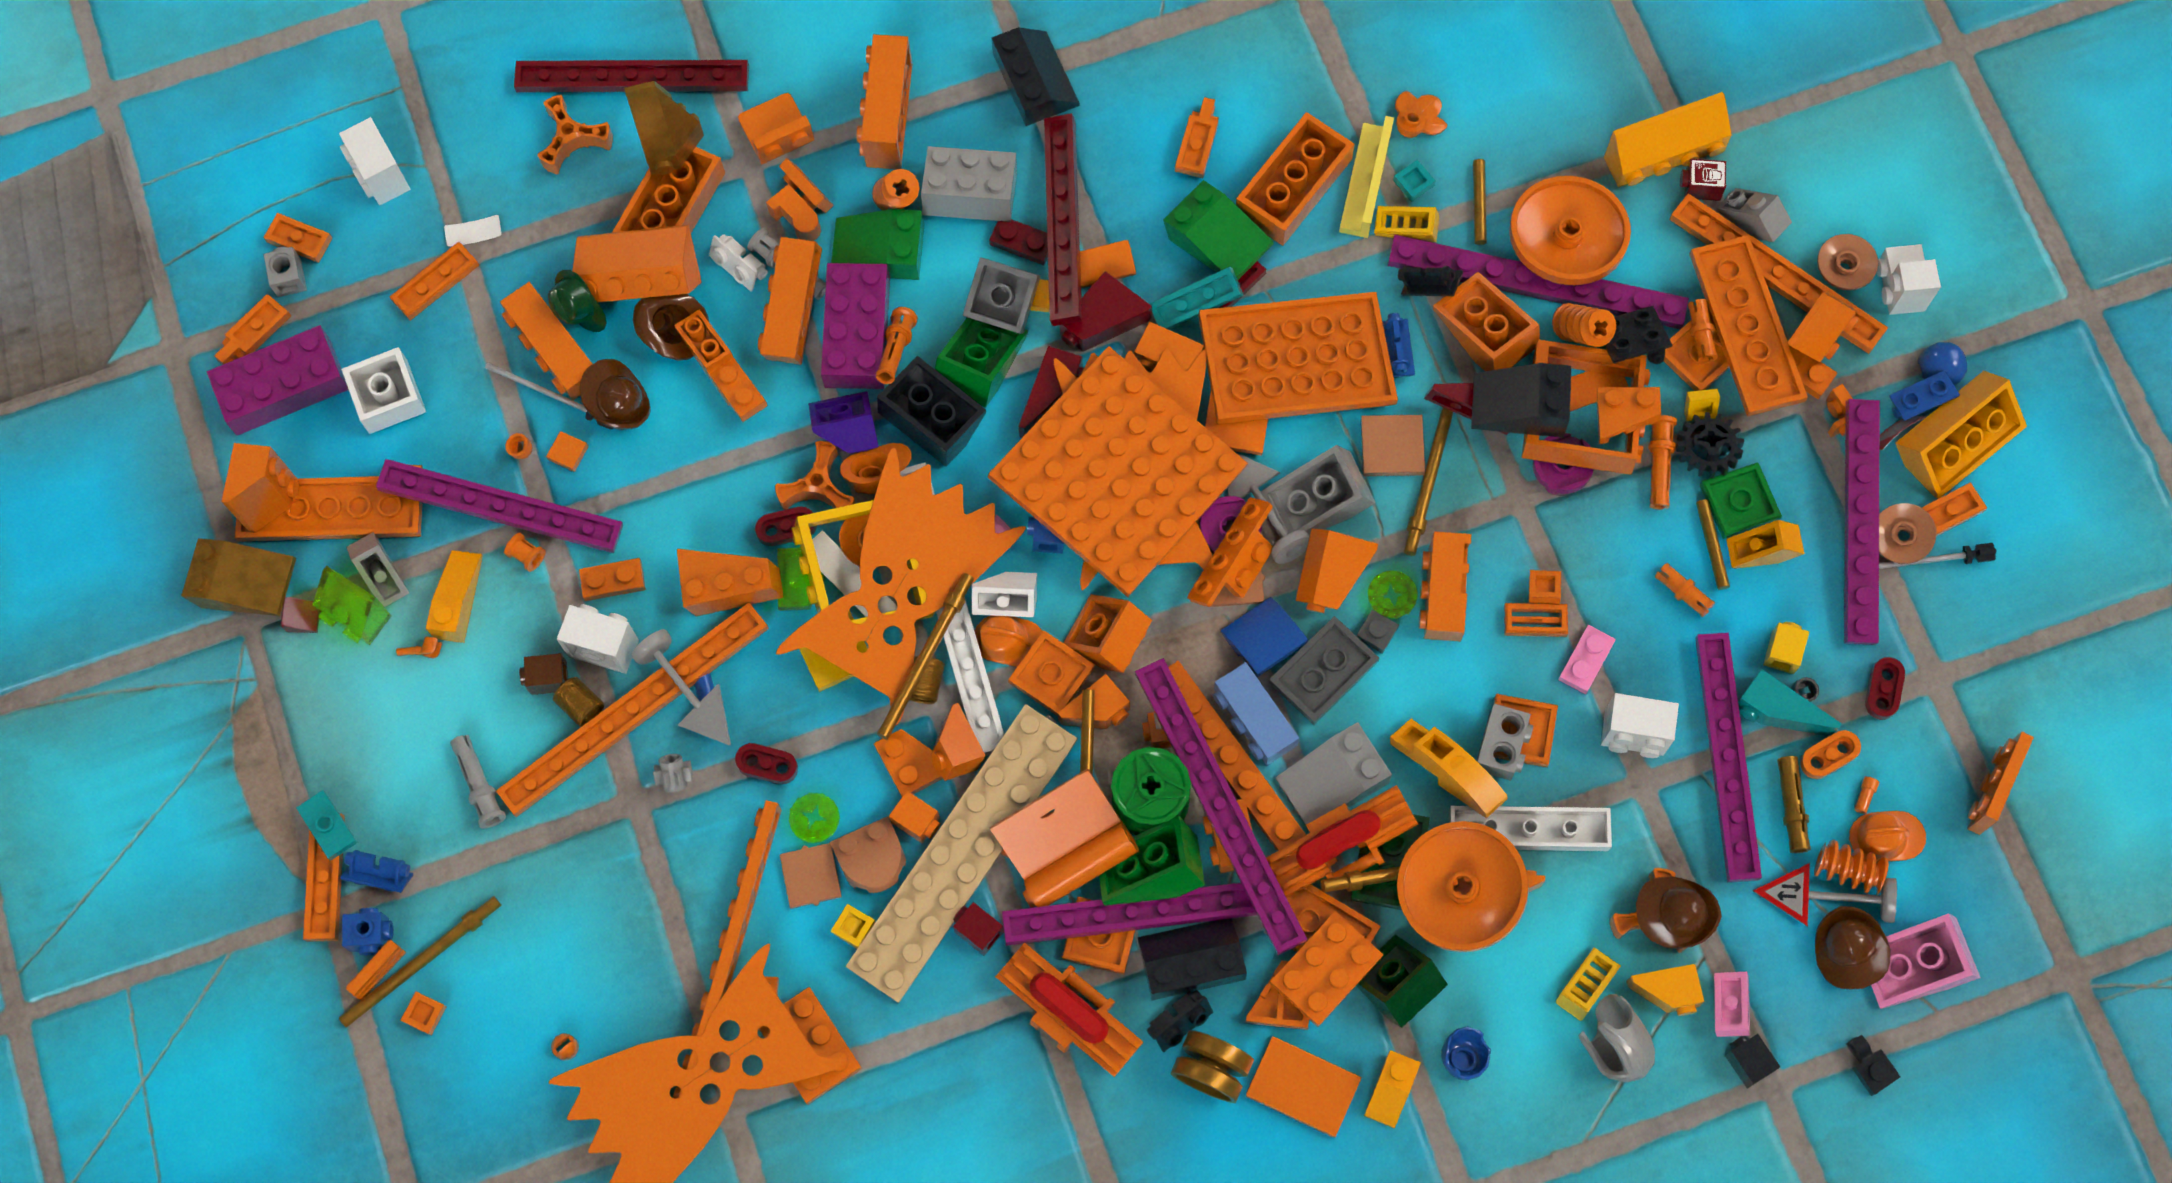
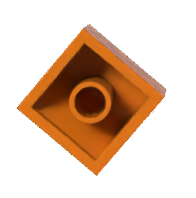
[1787,291,1858,362]
[1064,594,1152,673]

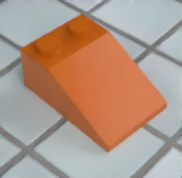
[1433,272,1540,371]

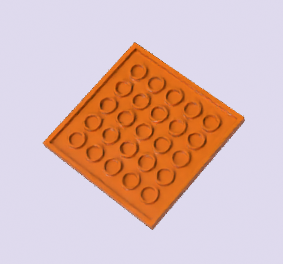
[988,346,1248,597]

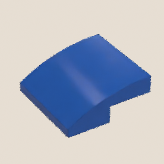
[1220,597,1308,677]

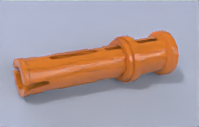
[876,307,918,384]
[1648,415,1677,510]

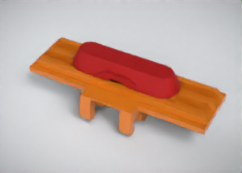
[1266,785,1418,897]
[995,942,1144,1077]

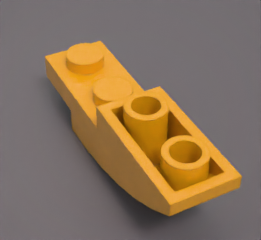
[1390,718,1508,818]

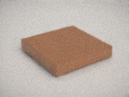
[1361,415,1425,476]

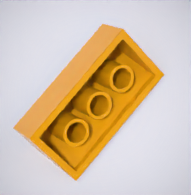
[1604,92,1732,187]
[1895,371,2027,499]

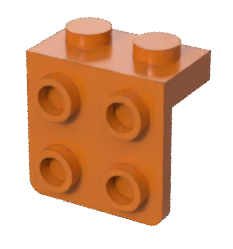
[738,93,814,165]

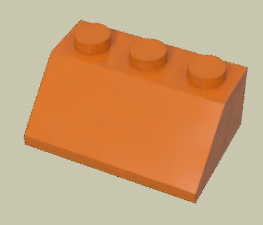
[221,443,299,533]

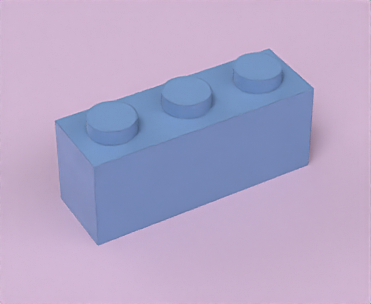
[1213,662,1299,766]

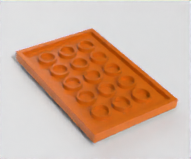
[1198,292,1398,424]

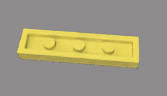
[1339,116,1394,238]

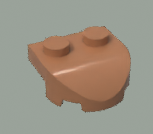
[830,816,906,893]

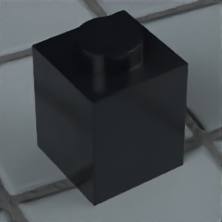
[1725,1034,1781,1089]

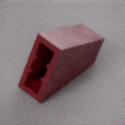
[1060,271,1152,352]

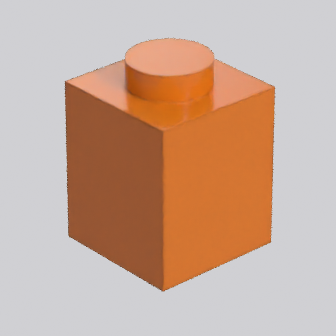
[889,791,941,843]

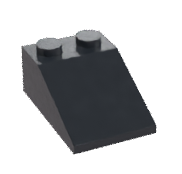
[1471,363,1571,438]

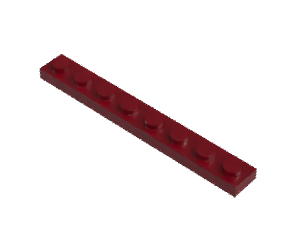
[514,60,749,92]
[1044,113,1082,326]

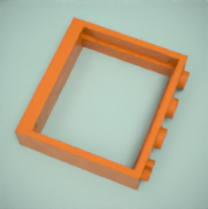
[1521,339,1651,475]

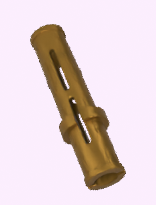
[1777,756,1811,853]

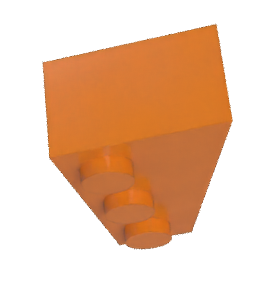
[1419,531,1472,642]
[677,549,783,616]

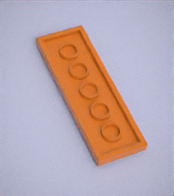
[1689,235,1808,417]
[235,476,422,542]

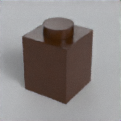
[519,653,568,695]

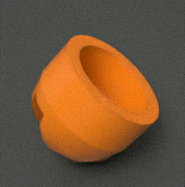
[505,433,533,459]
[551,1033,579,1061]

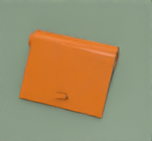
[990,768,1139,908]

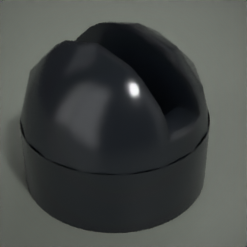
[1791,677,1819,702]

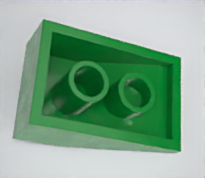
[1163,180,1274,280]
[831,209,924,280]
[935,317,1028,408]
[1099,816,1205,906]

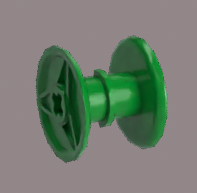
[1111,747,1191,835]

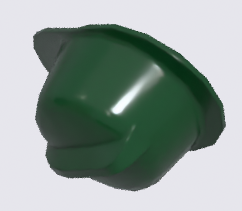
[548,270,607,332]

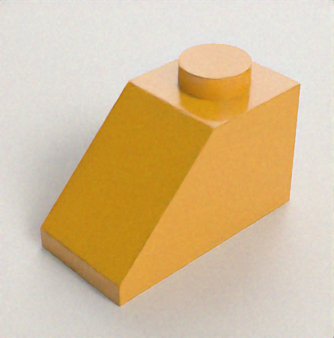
[1726,520,1805,569]
[1626,964,1705,1016]
[1364,1050,1421,1128]

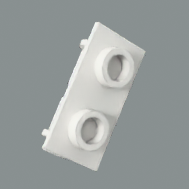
[709,234,768,292]

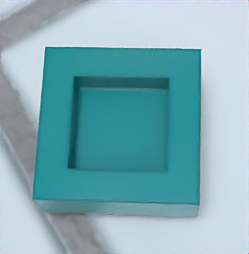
[1393,160,1436,202]

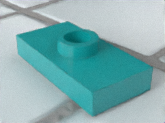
[296,790,358,860]

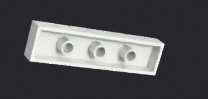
[1449,806,1612,851]

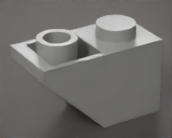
[1718,188,1792,242]

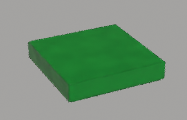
[1700,462,1782,539]

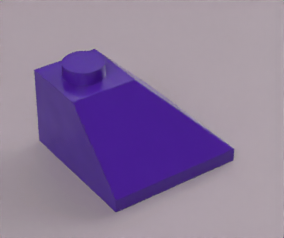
[808,391,879,453]

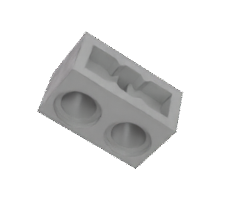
[1477,704,1534,781]

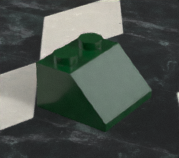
[1356,934,1448,1028]

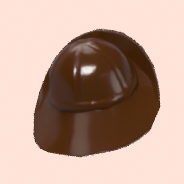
[633,294,709,361]
[580,359,651,430]
[1636,876,1722,948]
[1815,906,1891,989]

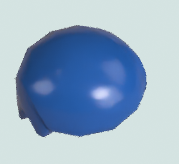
[1918,342,1967,385]
[1441,1026,1491,1081]

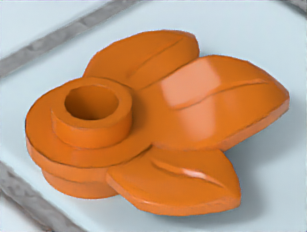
[1395,91,1448,138]

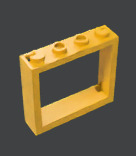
[791,500,936,629]

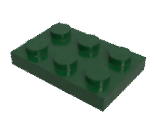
[1351,814,1430,910]

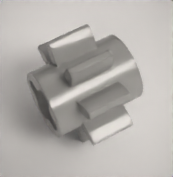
[653,754,693,792]

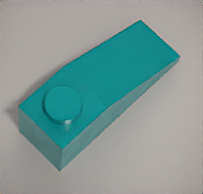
[1738,669,1842,736]

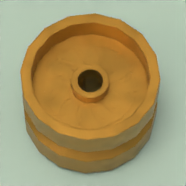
[1171,1030,1254,1103]

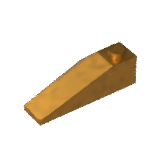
[624,81,704,175]

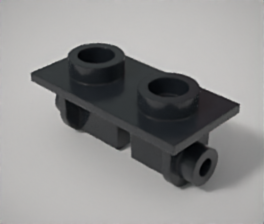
[1398,266,1463,296]
[1146,989,1213,1053]

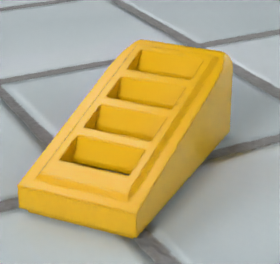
[1374,206,1439,243]
[1556,947,1621,1021]

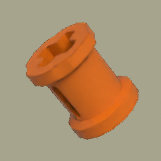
[504,532,546,572]

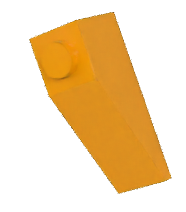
[426,550,483,643]

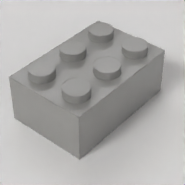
[921,146,1017,222]

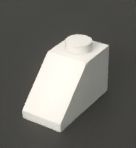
[972,572,1037,617]

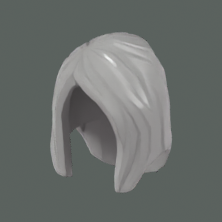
[1578,994,1655,1082]

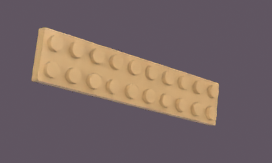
[845,704,1078,1003]

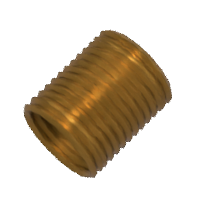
[909,656,945,704]
[553,677,604,727]

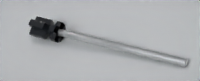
[485,363,614,430]
[1879,543,1997,569]

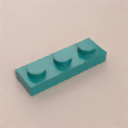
[1150,267,1244,330]

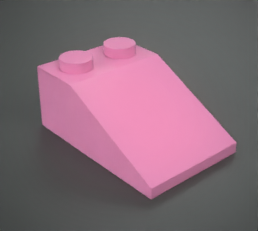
[1871,913,1981,1009]

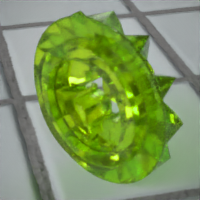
[1368,570,1418,620]
[789,792,840,843]

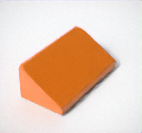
[1080,240,1136,288]

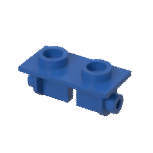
[1382,313,1415,377]
[1889,370,1960,421]
[341,850,413,893]

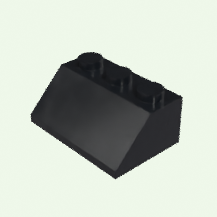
[991,27,1080,126]
[877,356,986,466]
[1137,918,1247,1001]

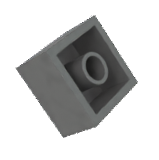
[962,257,1041,334]

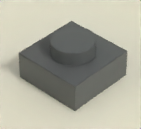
[1357,610,1399,654]

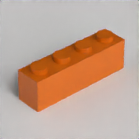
[758,237,822,365]
[500,281,592,400]

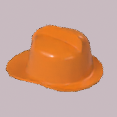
[840,443,912,494]
[975,615,1043,667]
[1849,811,1926,862]

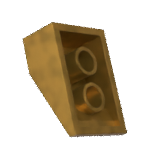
[181,538,296,616]

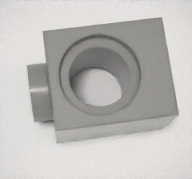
[263,247,307,297]

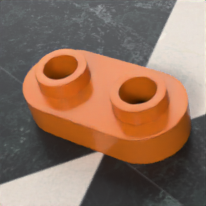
[1800,730,1861,779]

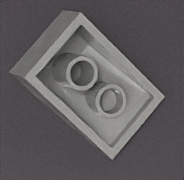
[1260,445,1376,535]
[1275,722,1392,831]

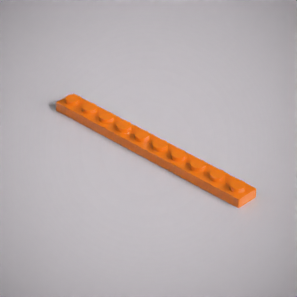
[496,602,769,817]
[673,800,782,1099]

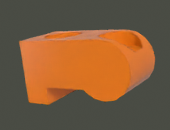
[766,184,821,241]

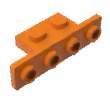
[1187,497,1273,607]

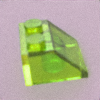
[313,566,392,645]

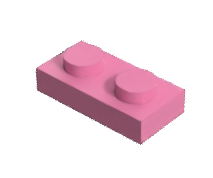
[1558,625,1616,695]
[1714,971,1750,1037]

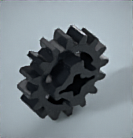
[1676,412,1744,478]

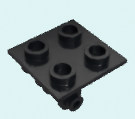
[1605,306,1672,364]

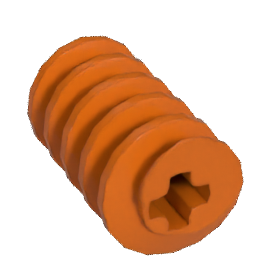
[872,169,919,210]
[1552,303,1616,347]
[1814,839,1889,895]

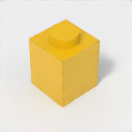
[1763,622,1810,674]

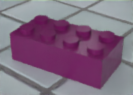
[821,263,890,389]
[206,325,349,436]

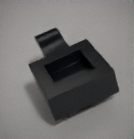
[1846,1035,1901,1096]

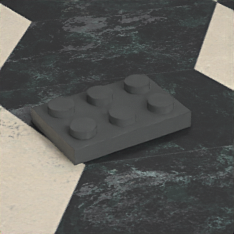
[1269,616,1380,725]

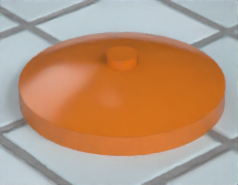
[1509,176,1631,285]
[1397,821,1529,952]

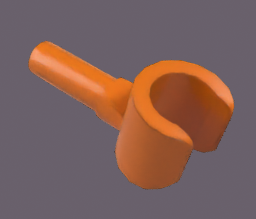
[396,637,442,659]

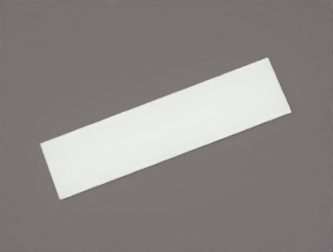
[800,530,897,617]

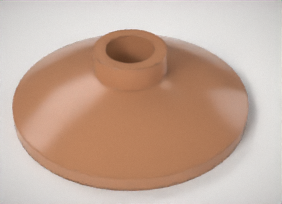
[1817,234,1878,290]
[1879,503,1937,564]

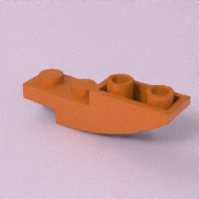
[674,309,768,422]

